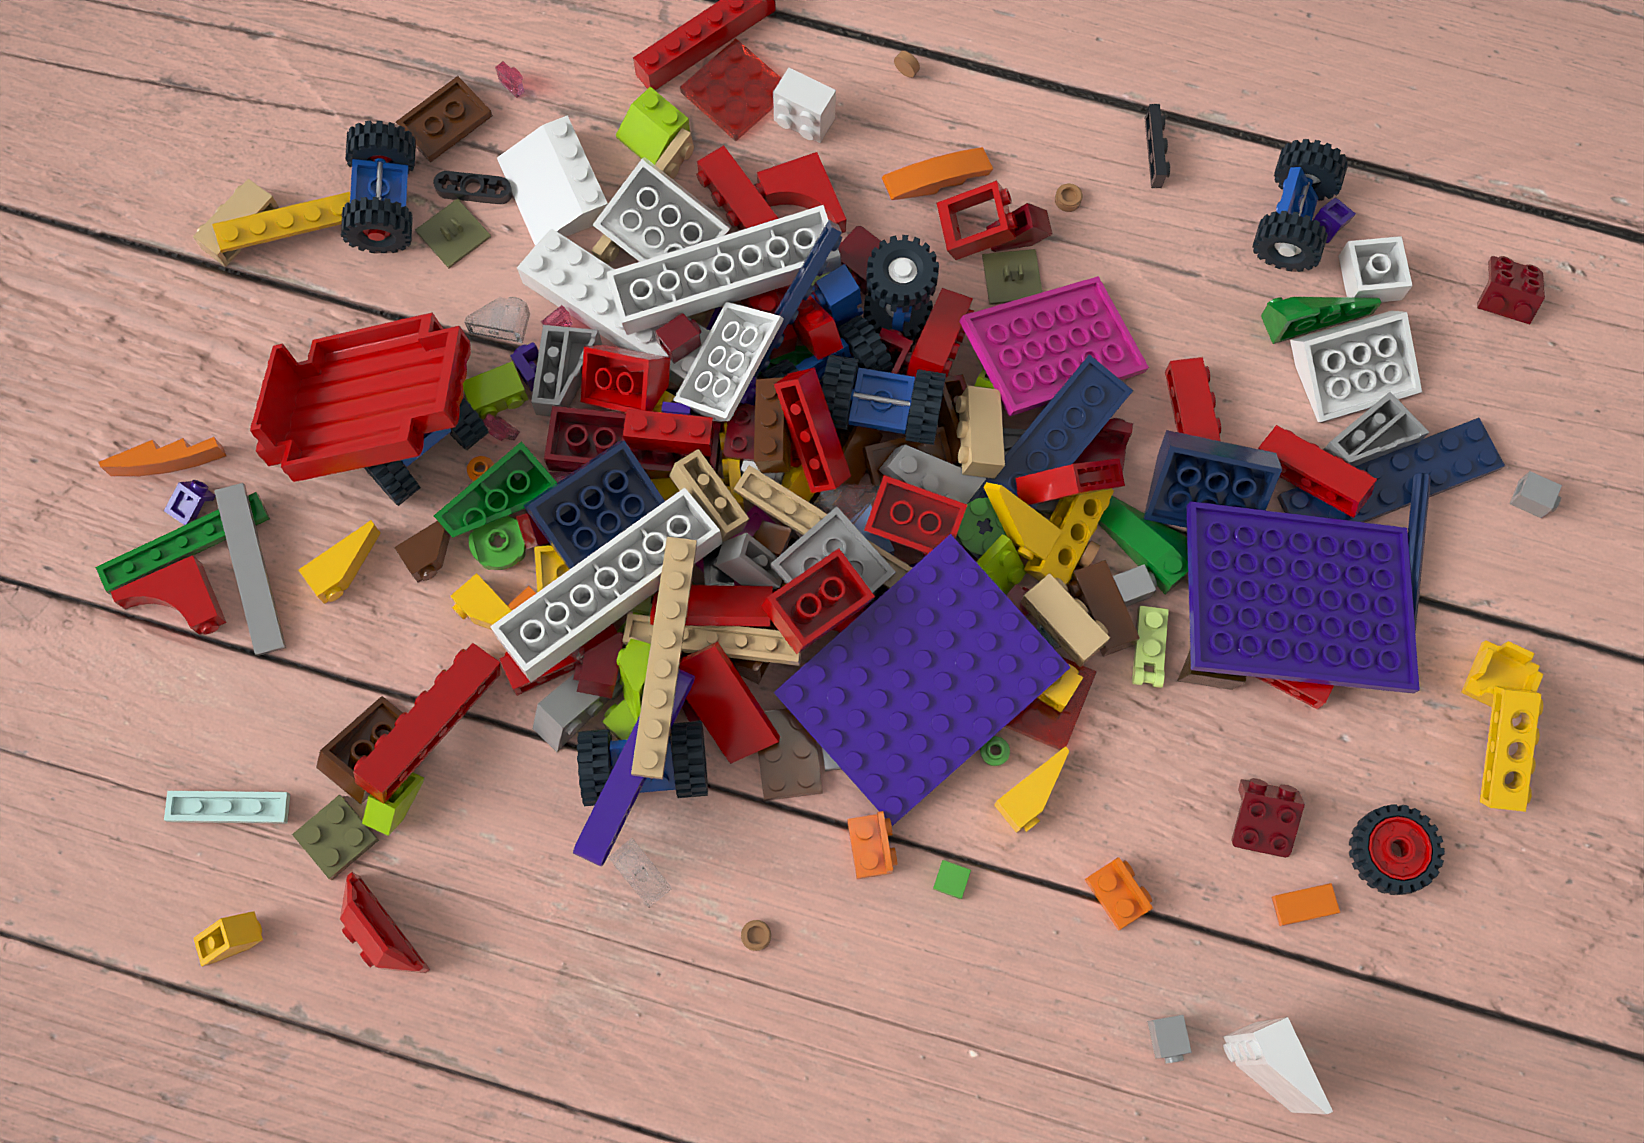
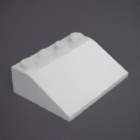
[497,115,608,246]
[593,157,731,262]
[673,302,784,422]
[1290,311,1422,422]
[1223,1017,1333,1114]

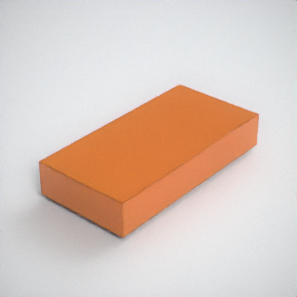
[1272,883,1340,926]

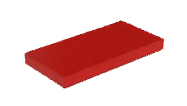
[650,585,773,627]
[679,641,781,764]

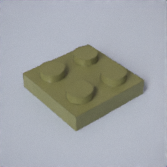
[292,794,379,880]

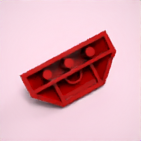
[340,872,430,973]

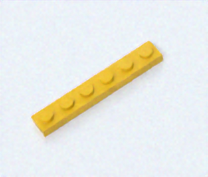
[212,192,350,253]

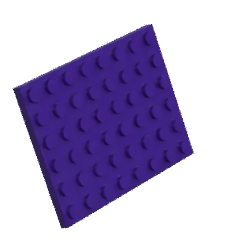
[1186,502,1420,694]
[773,534,1071,826]

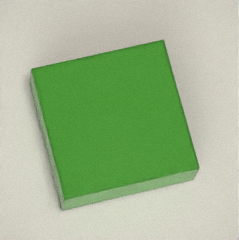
[933,860,971,899]

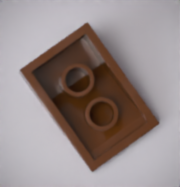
[316,696,403,804]

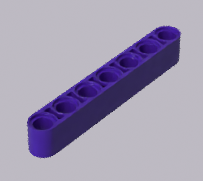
[573,669,695,867]

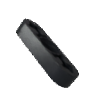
[433,171,513,205]

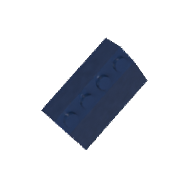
[1144,430,1282,528]
[523,441,665,570]

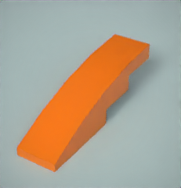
[882,147,993,200]
[98,437,227,476]

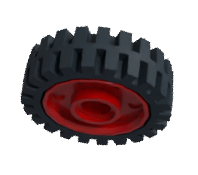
[1349,804,1445,895]

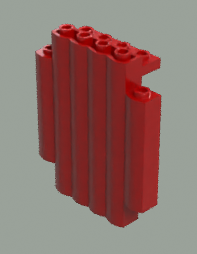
[250,312,471,482]

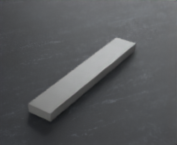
[214,483,286,656]

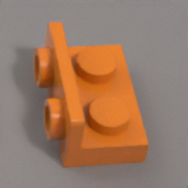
[847,811,898,879]
[1085,857,1153,931]

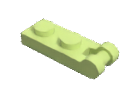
[1132,606,1169,688]

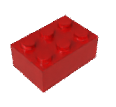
[864,475,967,554]
[761,548,875,655]

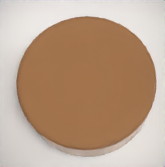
[894,51,920,78]
[1055,183,1083,212]
[1078,540,1101,568]
[741,920,771,951]

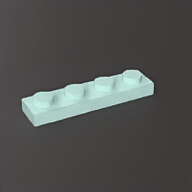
[164,791,290,824]

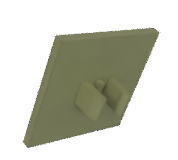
[415,198,491,269]
[982,249,1042,305]

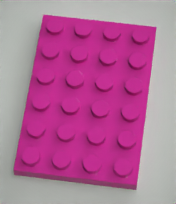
[959,276,1149,417]

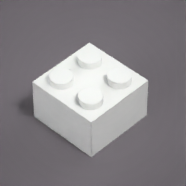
[773,68,836,143]
[1338,236,1413,302]

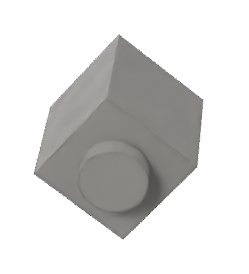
[1510,471,1562,518]
[1113,564,1157,607]
[1147,1015,1192,1064]

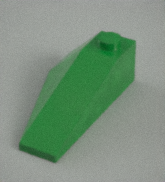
[1261,297,1382,344]
[433,441,557,538]
[1098,496,1188,595]

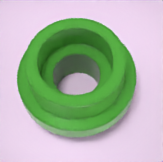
[980,736,1010,766]

